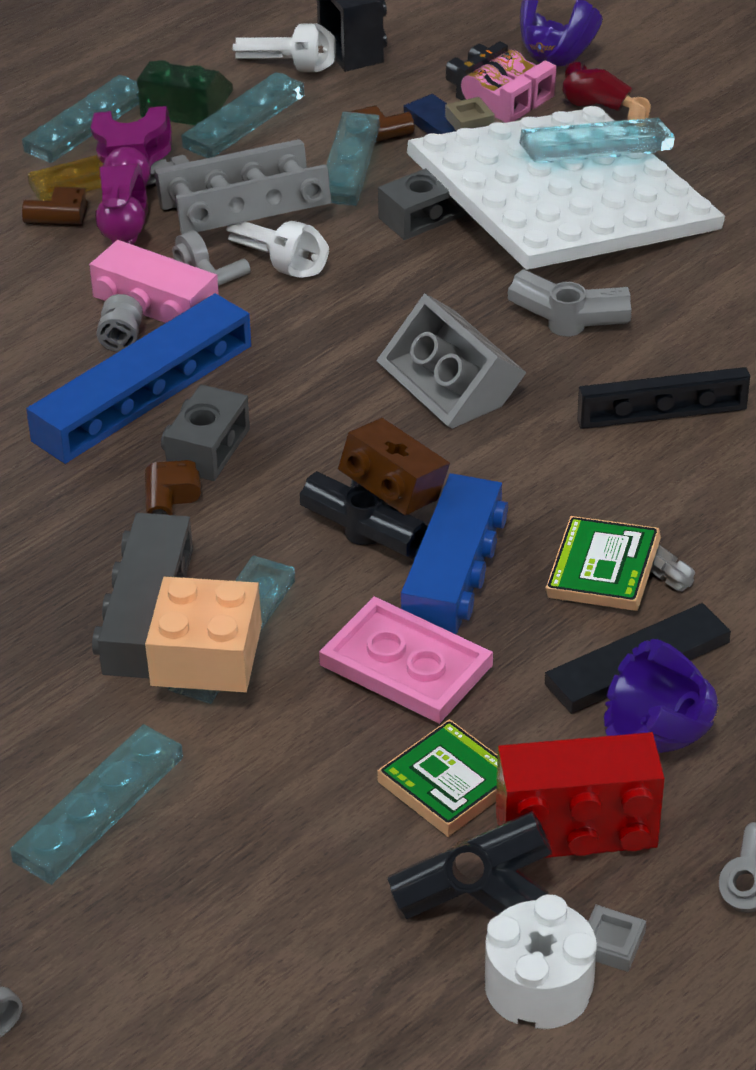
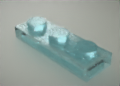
[326,111,380,206]

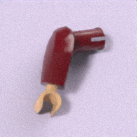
[562,62,651,125]

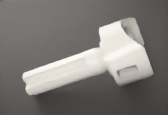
[233,23,336,72]
[226,221,329,278]

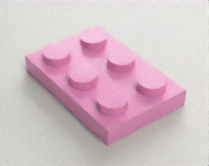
[319,596,493,724]

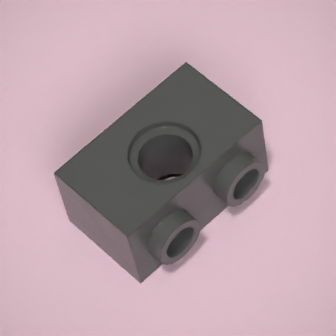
[378,168,468,240]
[161,384,250,481]

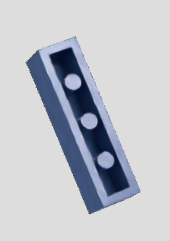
[401,473,508,635]

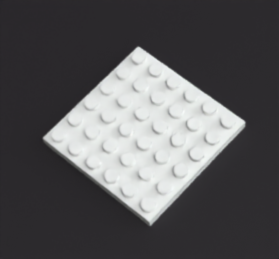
[407,106,725,270]

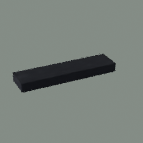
[577,367,751,429]
[545,603,731,714]

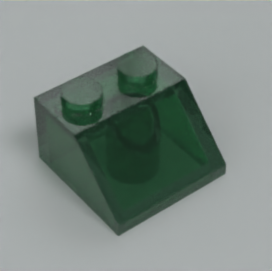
[137,60,233,128]

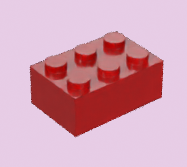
[496,732,665,858]

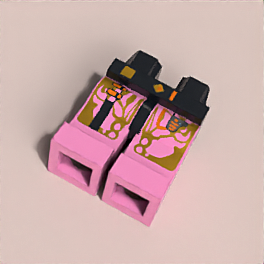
[446,41,557,123]

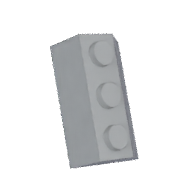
[376,293,526,429]

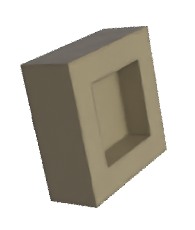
[445,97,495,131]

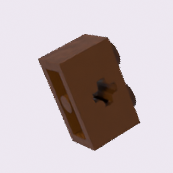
[338,418,450,516]

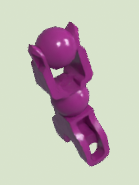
[91,106,172,245]

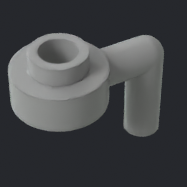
[172,230,251,286]
[719,822,756,913]

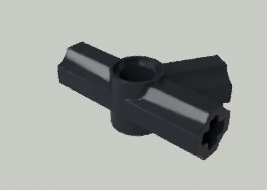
[300,471,429,560]
[387,810,552,920]

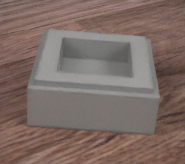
[588,905,646,972]

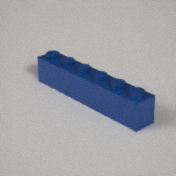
[26,293,252,464]

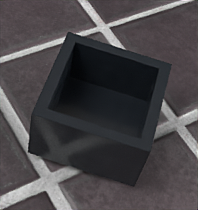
[317,0,387,72]

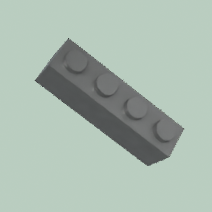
[92,513,193,679]

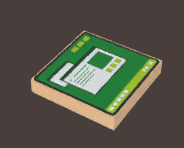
[546,516,661,611]
[378,719,498,837]

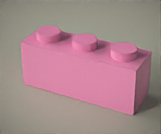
[89,240,219,323]

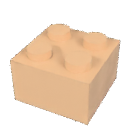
[145,576,262,693]

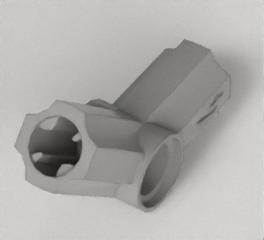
[508,269,631,337]

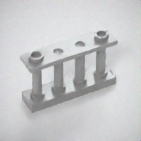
[154,139,331,234]

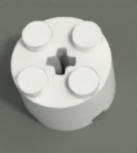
[485,894,597,1029]

